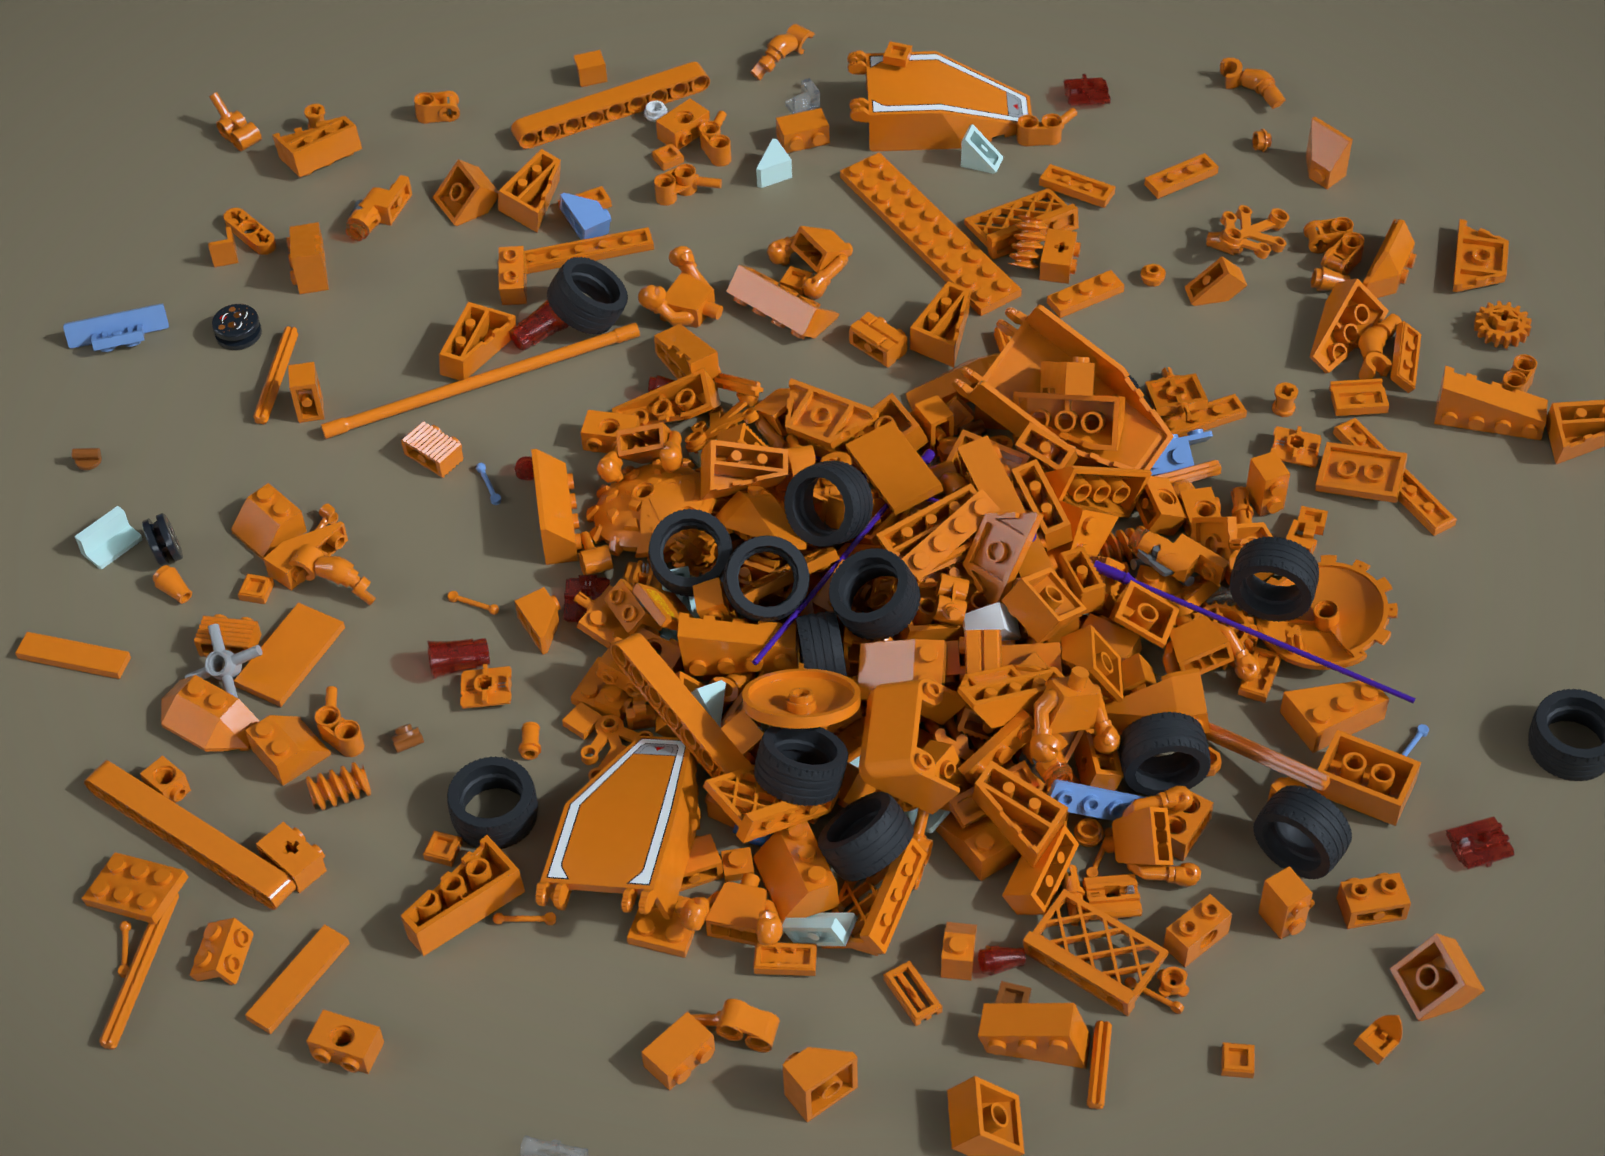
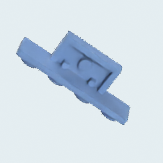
[63,303,169,352]
[1150,429,1213,476]
[1048,779,1145,821]

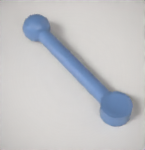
[476,463,501,505]
[1401,724,1429,756]

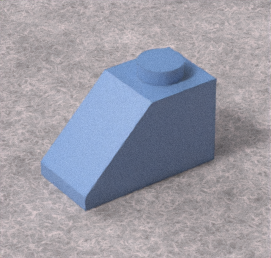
[560,193,611,240]

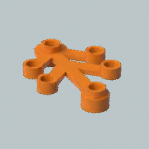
[1219,205,1289,259]
[685,393,759,453]
[581,715,653,781]

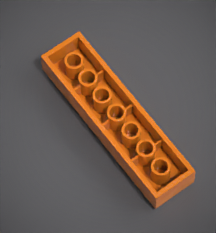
[957,435,1082,646]

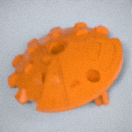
[586,458,716,558]
[1255,555,1398,670]

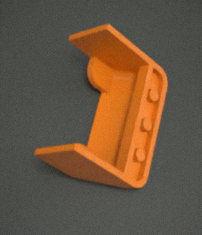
[859,679,967,815]

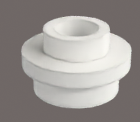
[644,101,668,122]

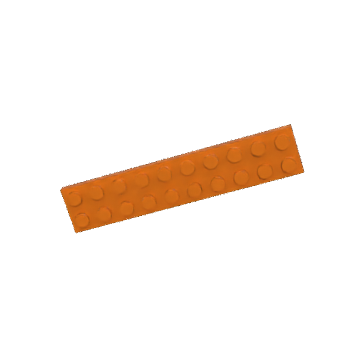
[840,152,1022,316]

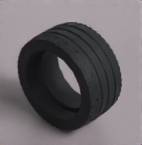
[547,257,628,335]
[784,461,873,547]
[648,509,733,597]
[723,536,809,622]
[1230,536,1319,622]
[829,548,921,641]
[796,611,847,676]
[1528,689,1605,781]
[1118,712,1211,796]
[754,726,848,806]
[447,756,538,849]
[1253,785,1352,880]
[817,791,914,882]

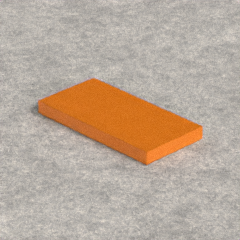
[845,420,944,516]
[234,603,345,707]

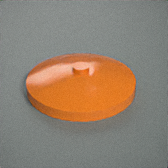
[742,668,861,729]

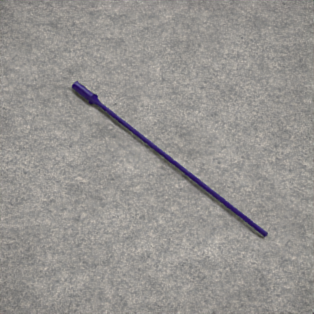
[752,449,935,665]
[1094,560,1416,703]

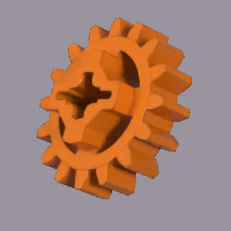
[1474,301,1532,349]
[671,529,718,577]

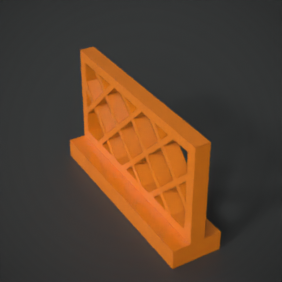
[964,188,1079,260]
[703,765,840,843]
[820,837,927,954]
[1023,889,1168,1016]

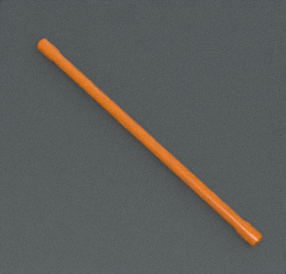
[321,322,640,439]

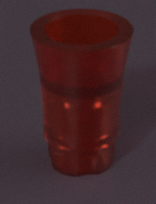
[509,300,569,351]
[427,638,490,679]

